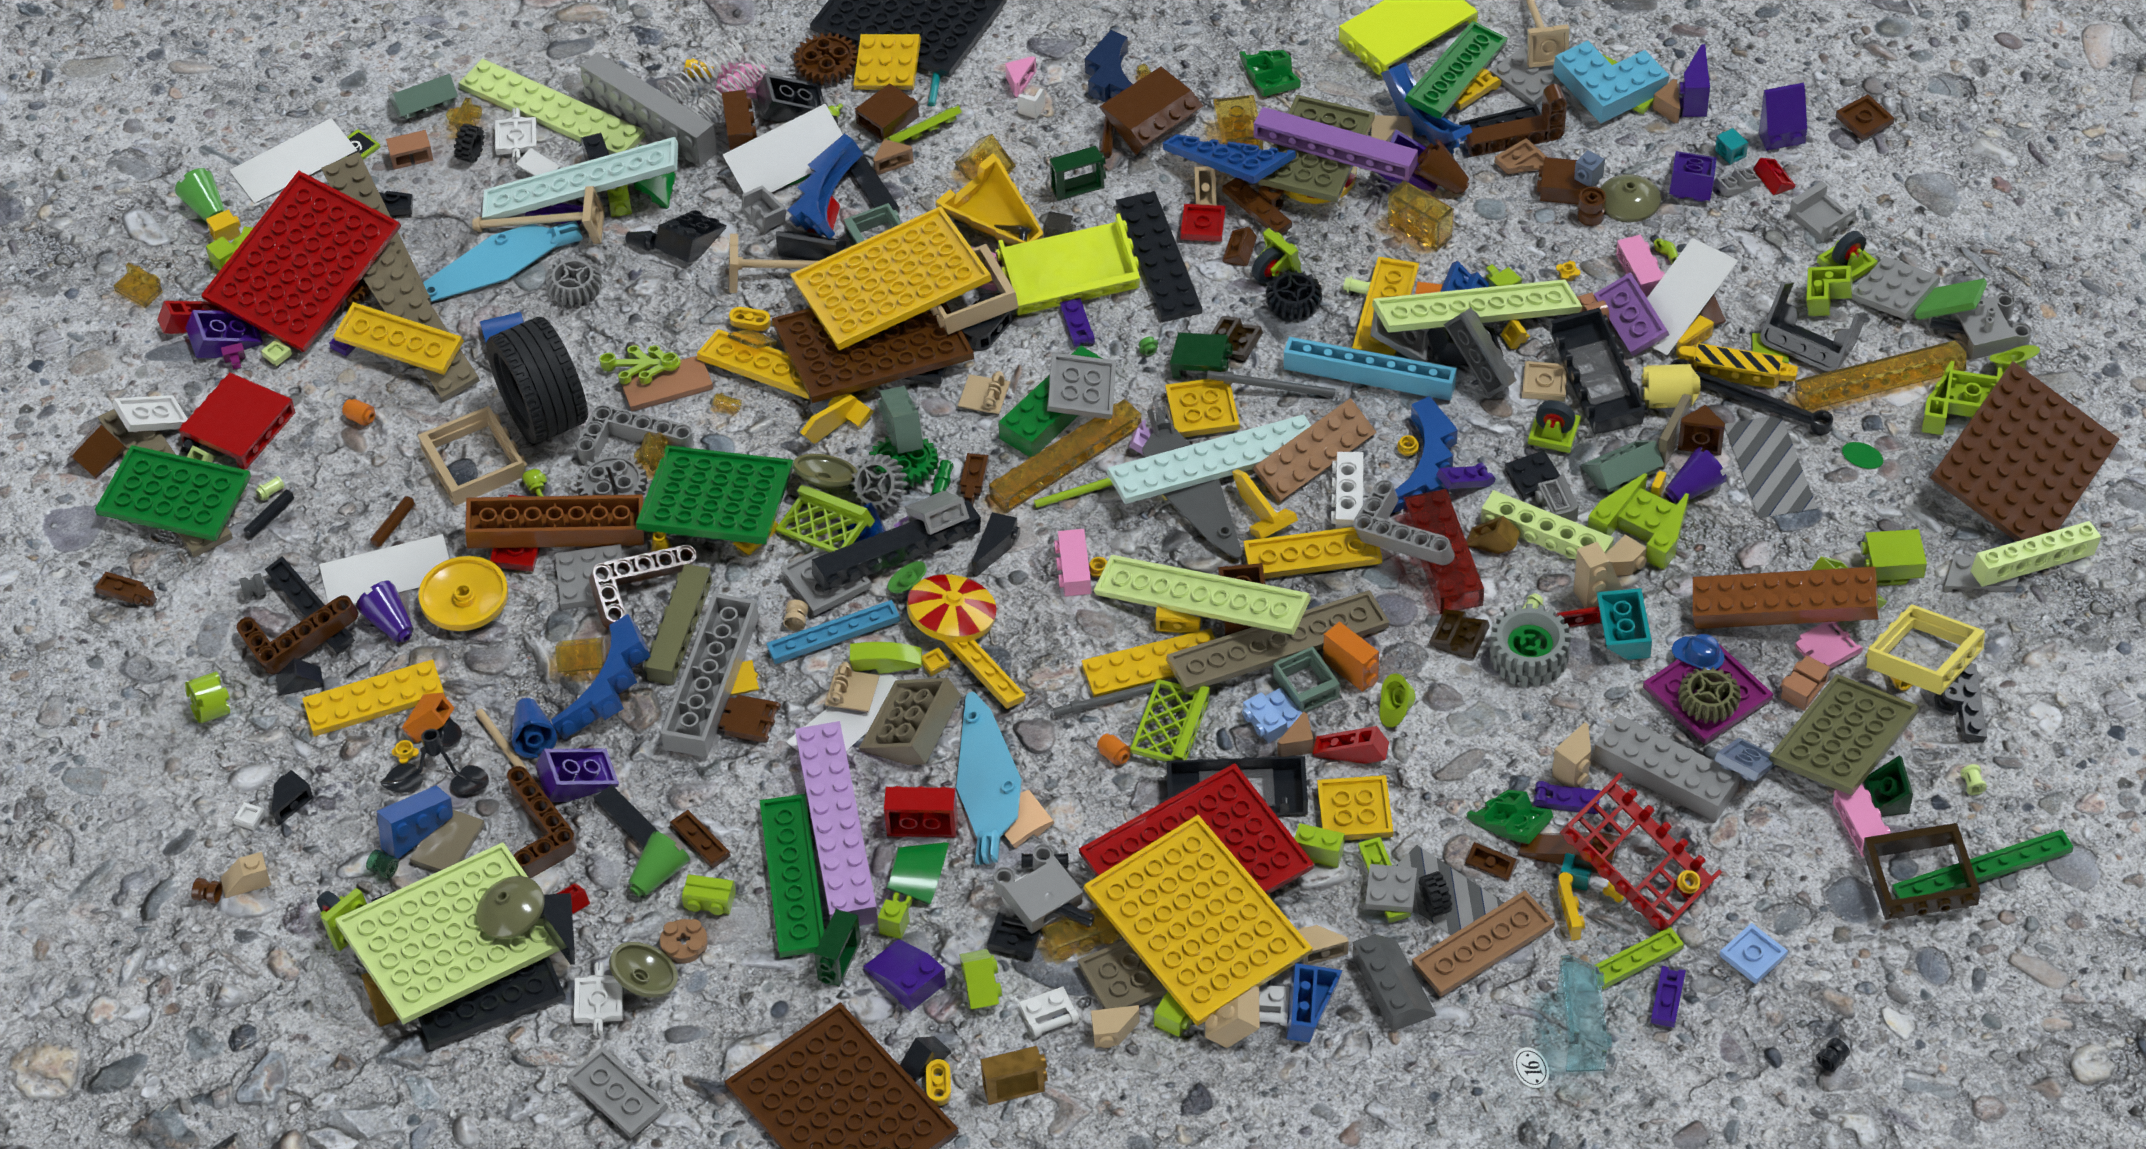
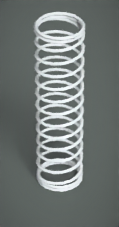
[657,38,746,103]
[688,52,770,121]

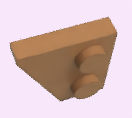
[1494,138,1547,174]

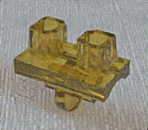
[446,97,482,137]
[634,432,669,472]

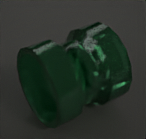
[366,849,399,879]

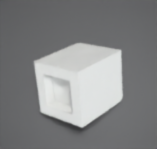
[1017,88,1045,119]

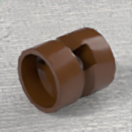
[1577,186,1606,226]

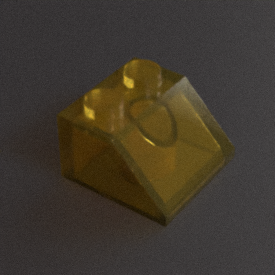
[954,134,1016,181]
[555,637,604,676]

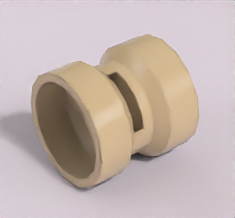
[783,600,809,631]

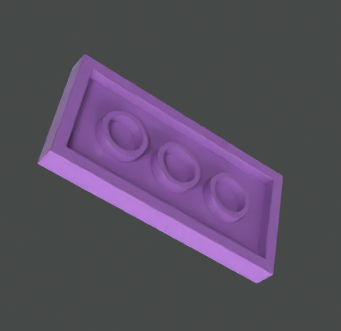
[1594,272,1670,357]

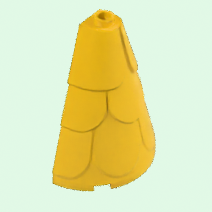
[935,153,1043,246]

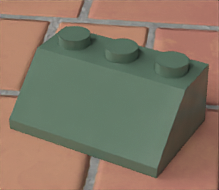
[388,74,458,119]
[1581,440,1664,492]

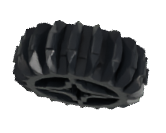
[1266,269,1323,321]

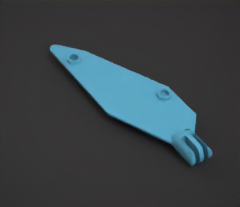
[423,221,583,302]
[956,692,1022,865]

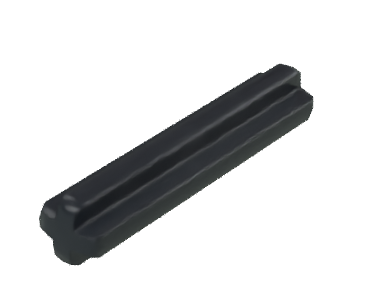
[244,489,294,538]

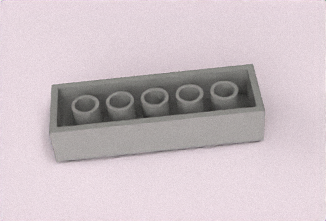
[1594,714,1741,822]

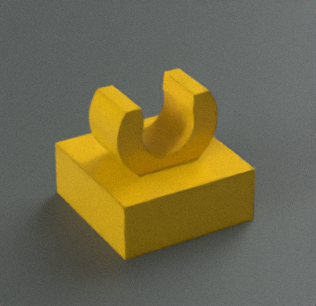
[1500,319,1530,349]

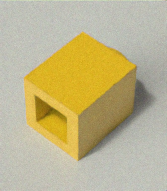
[206,209,241,241]

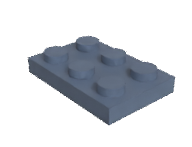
[1714,737,1777,781]

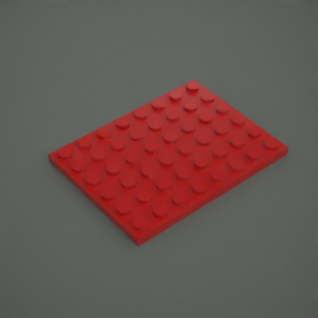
[201,170,401,353]
[1079,763,1314,895]

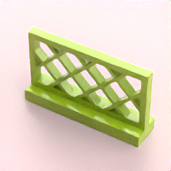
[776,484,875,552]
[1130,679,1210,762]

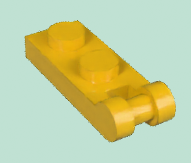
[1453,69,1502,110]
[1557,872,1585,941]

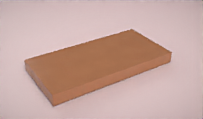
[621,356,713,411]

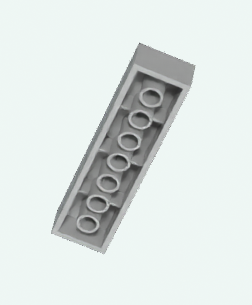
[580,52,717,167]
[661,593,759,757]

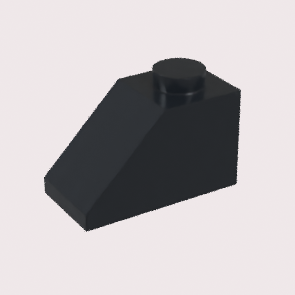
[272,770,313,826]

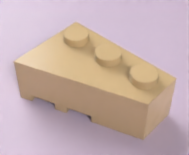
[1573,542,1623,608]

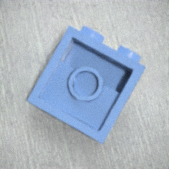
[1242,688,1302,743]

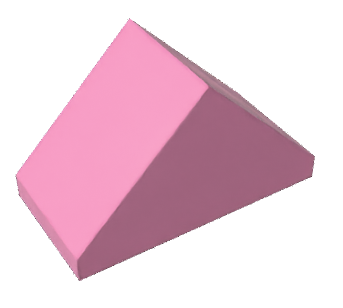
[1005,56,1037,97]

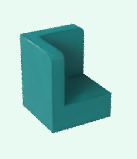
[1560,853,1592,891]

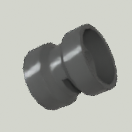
[239,573,267,600]

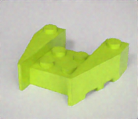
[1921,361,2003,435]
[1587,473,1689,570]

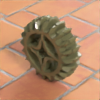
[1678,666,1741,724]

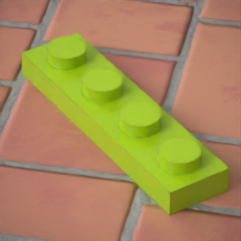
[883,105,962,144]
[1358,837,1411,923]
[1590,927,1684,990]

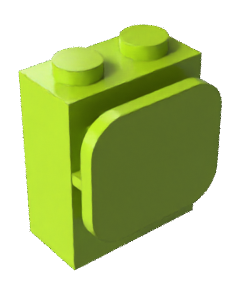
[1860,529,1927,586]

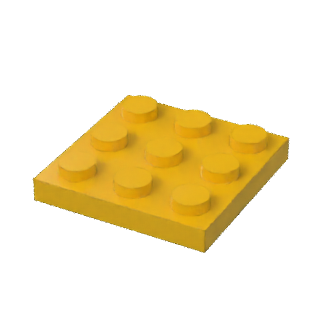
[853,34,921,90]
[1165,379,1240,437]
[1317,775,1393,840]

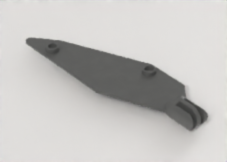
[1142,406,1242,559]

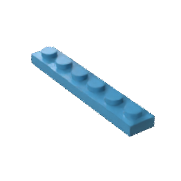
[766,600,900,665]

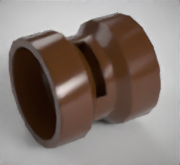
[191,877,223,905]

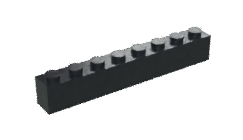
[812,500,981,592]

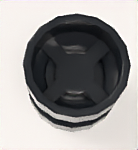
[1816,1038,1850,1072]

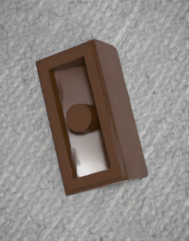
[1222,226,1257,266]
[1465,842,1519,881]

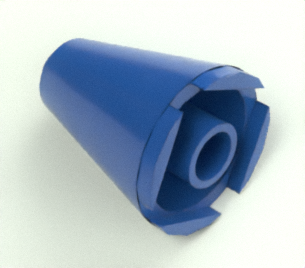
[511,698,557,758]

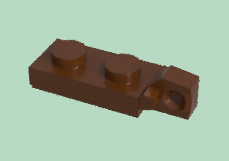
[960,453,989,506]
[94,572,157,606]

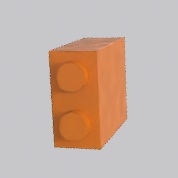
[1323,621,1379,692]

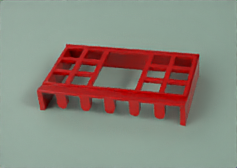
[1559,772,1722,932]

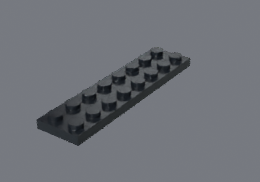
[1115,191,1202,323]

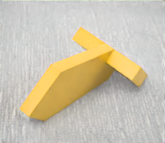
[800,393,874,444]
[1232,469,1298,539]

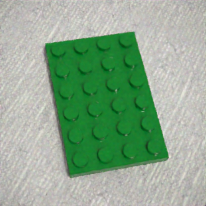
[95,445,252,541]

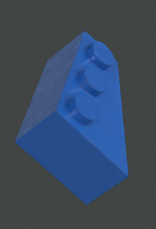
[377,785,453,861]
[1286,963,1343,1043]

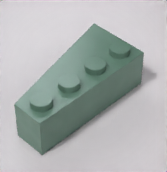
[877,386,924,454]

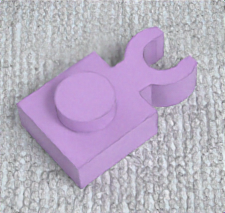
[1129,420,1153,455]

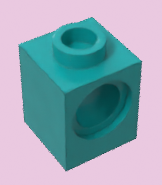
[1715,128,1748,165]

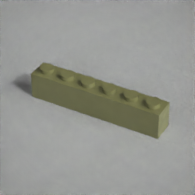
[644,564,712,685]

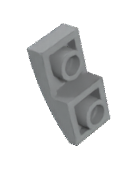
[1713,168,1761,196]

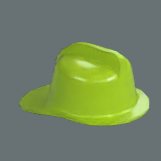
[1989,345,2040,373]
[1379,673,1416,728]

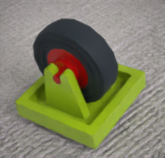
[1252,228,1302,284]
[1817,231,1878,282]
[1528,400,1581,453]
[316,888,367,952]

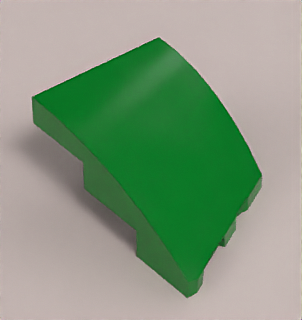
[1239,50,1301,97]
[634,145,676,209]
[1466,789,1554,844]
[886,842,949,905]

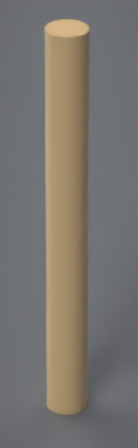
[475,709,528,771]

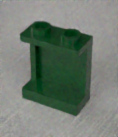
[1170,332,1233,379]

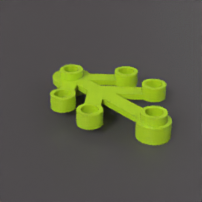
[599,345,681,384]

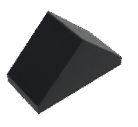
[276,658,324,696]
[900,1036,951,1082]

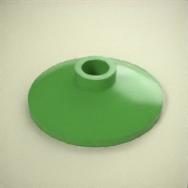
[888,561,927,593]

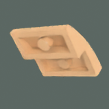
[1004,790,1055,848]

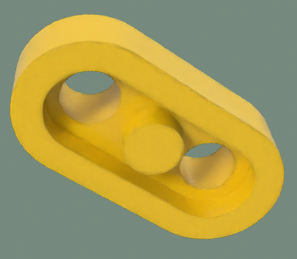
[729,307,771,331]
[926,1059,951,1106]

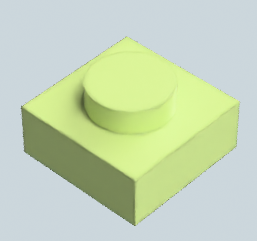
[261,339,292,367]

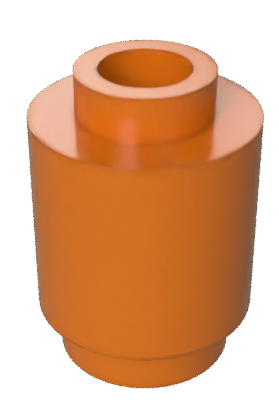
[342,399,376,426]
[1097,733,1130,766]

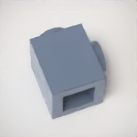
[1574,150,1605,187]

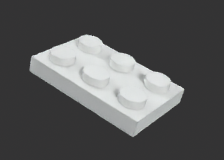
[112,395,188,432]

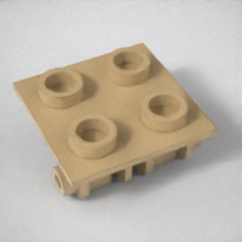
[958,371,1010,414]
[825,662,880,712]

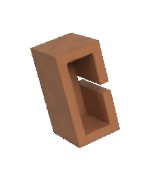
[386,130,433,170]
[1780,655,1830,711]

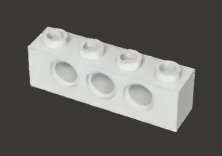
[1331,452,1363,529]

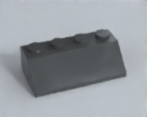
[1443,307,1517,397]
[1352,934,1436,1032]

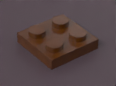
[1835,94,1895,140]

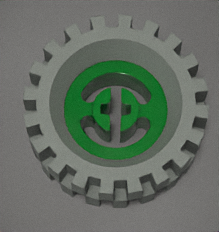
[1490,604,1571,687]

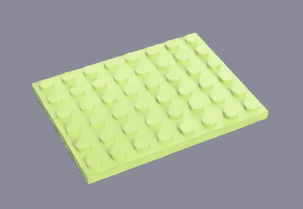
[335,842,560,1024]

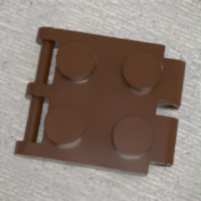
[718,694,781,743]

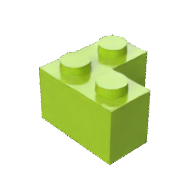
[1807,266,1853,316]
[959,949,1002,1009]

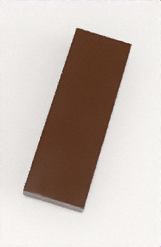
[670,810,731,869]

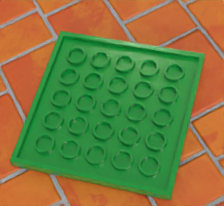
[636,445,794,545]

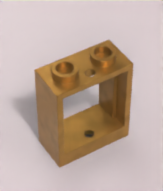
[980,1046,1048,1105]

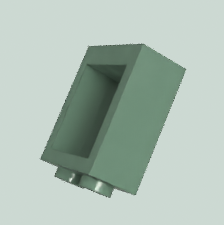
[843,203,901,246]
[1273,646,1340,713]

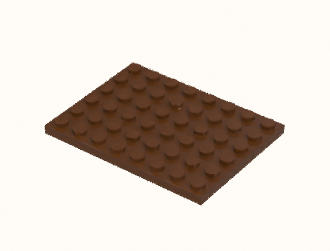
[772,302,974,403]
[1930,361,2120,542]
[724,1002,959,1149]

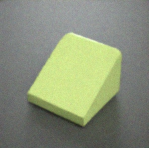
[187,445,216,463]

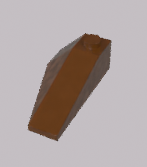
[1518,832,1620,874]

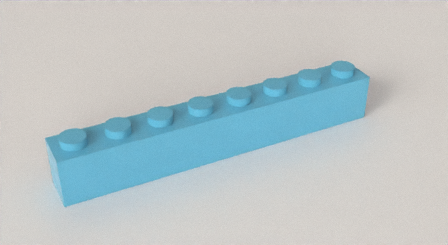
[1284,337,1457,401]

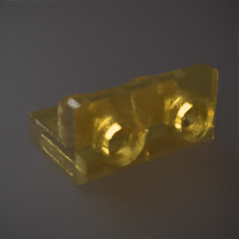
[114,262,163,308]

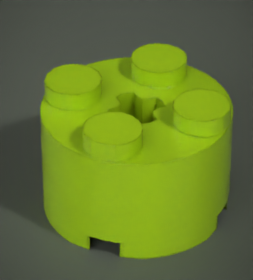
[185,671,231,723]

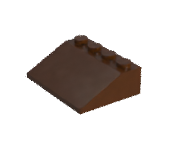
[1099,66,1203,155]

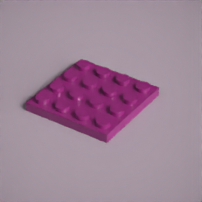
[1643,644,1773,745]

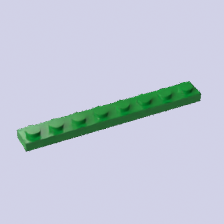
[1891,829,2074,899]

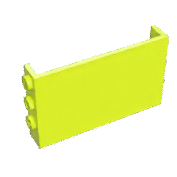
[1339,0,1478,78]
[995,213,1140,315]

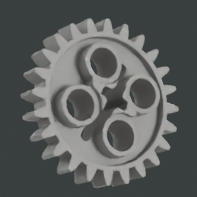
[576,452,648,496]

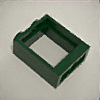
[1049,146,1106,201]
[814,909,861,987]

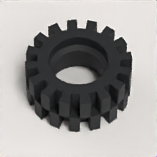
[454,123,485,163]
[1418,871,1452,917]

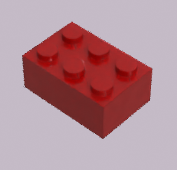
[884,786,958,838]

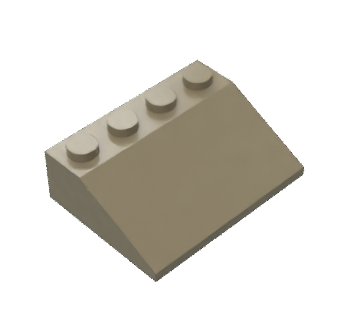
[859,678,961,765]

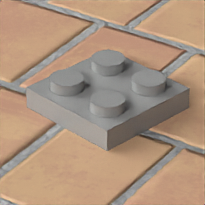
[1365,864,1417,913]

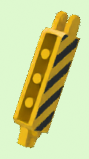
[1677,343,1798,389]

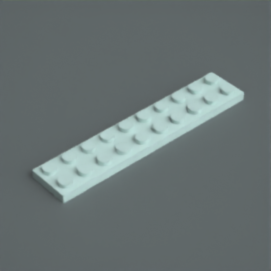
[482,137,678,220]
[1107,414,1311,504]

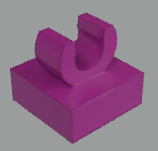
[221,343,246,370]

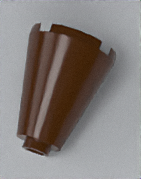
[1414,139,1469,194]

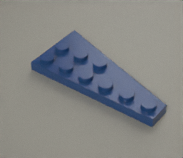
[1162,134,1296,184]

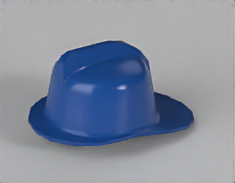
[1672,634,1725,670]

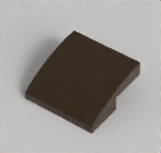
[1211,316,1263,361]
[1429,609,1490,659]

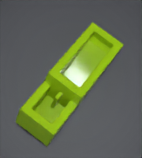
[849,642,922,674]

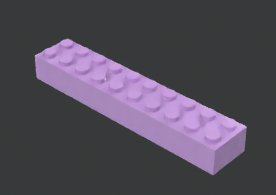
[795,721,878,926]

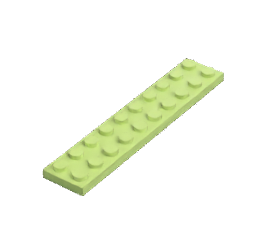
[459,58,646,155]
[1372,280,1582,333]
[1094,555,1311,635]

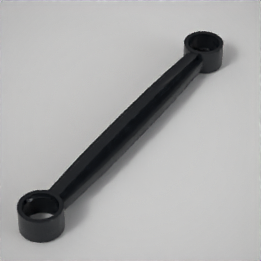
[1671,359,1833,435]

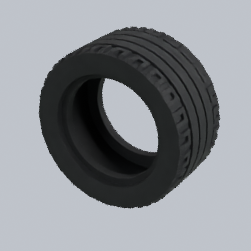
[486,317,588,444]

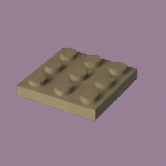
[1077,940,1167,1009]

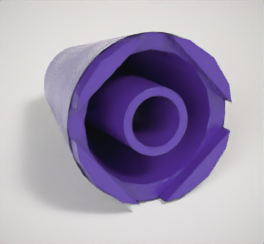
[1665,447,1727,504]
[356,580,414,642]

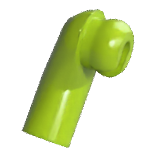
[1654,238,1678,264]

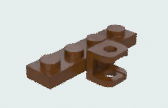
[1222,178,1292,234]

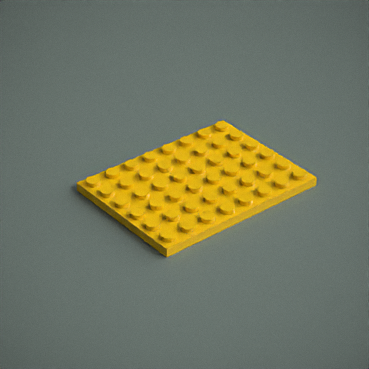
[790,206,992,350]
[1084,815,1313,1026]

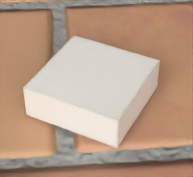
[233,802,266,831]

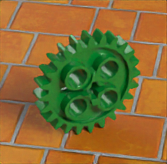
[869,437,939,488]

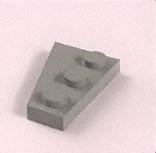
[1944,553,2020,592]

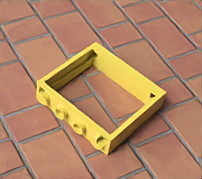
[1865,604,1985,695]

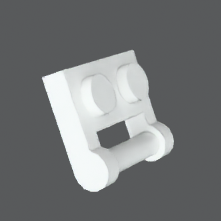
[1258,985,1290,1026]
[1019,986,1080,1038]

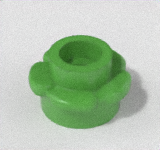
[1138,336,1159,356]

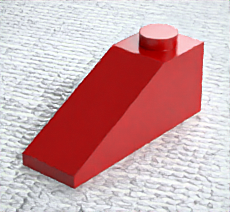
[157,301,225,334]
[1313,726,1389,764]

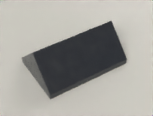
[776,231,847,261]

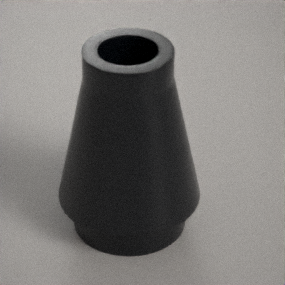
[625,230,657,251]

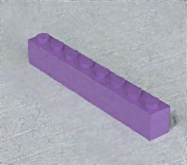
[1254,107,1418,181]

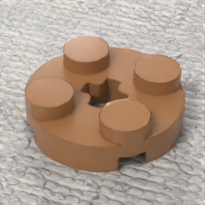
[660,919,708,964]

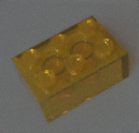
[1213,95,1263,150]
[1387,180,1454,251]

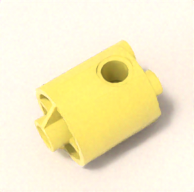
[1641,364,1700,409]

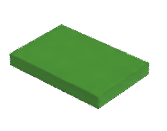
[1915,278,1987,319]

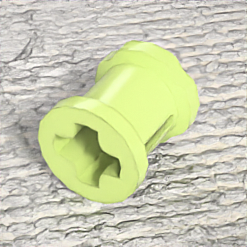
[1960,764,1987,795]

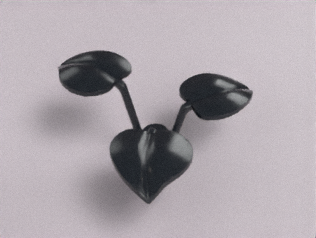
[380,716,489,795]

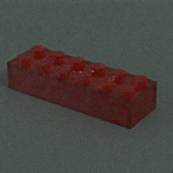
[1403,489,1484,614]

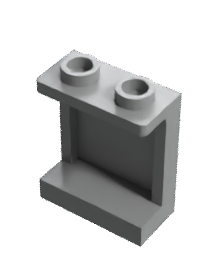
[1789,181,1857,243]
[905,491,969,535]

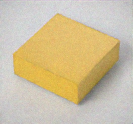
[1651,470,1667,497]
[922,647,950,676]

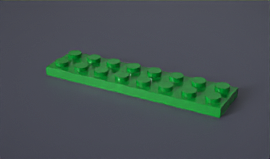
[1404,21,1508,119]
[759,794,824,957]

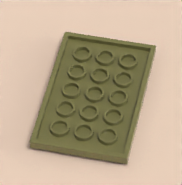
[1258,95,1375,203]
[1769,674,1919,795]

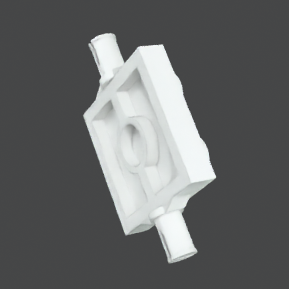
[495,108,537,163]
[574,962,623,1036]

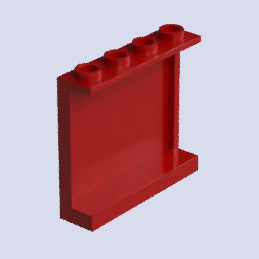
[179,372,296,470]

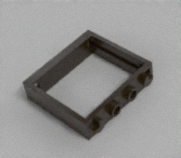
[1863,823,1981,920]

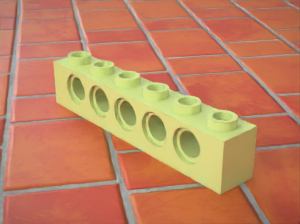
[1481,490,1614,560]
[1970,521,2102,587]

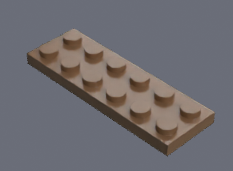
[1253,398,1377,503]
[1412,890,1555,997]

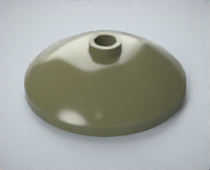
[1600,174,1661,222]
[793,454,858,490]
[476,876,544,939]
[609,942,678,998]

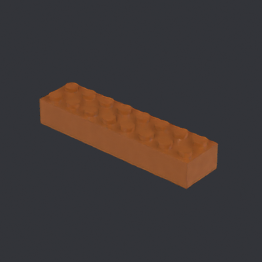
[465,495,644,549]
[1693,567,1878,629]

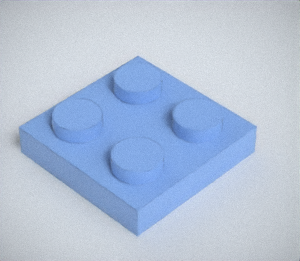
[1719,923,1788,984]

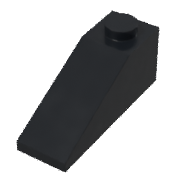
[972,512,1020,576]
[539,893,575,965]

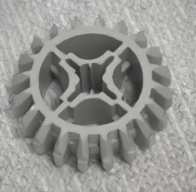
[545,256,602,307]
[850,454,908,513]

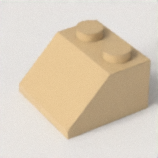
[1552,722,1591,788]
[1205,986,1260,1048]

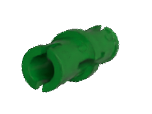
[930,460,954,496]

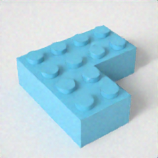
[1553,40,1669,123]

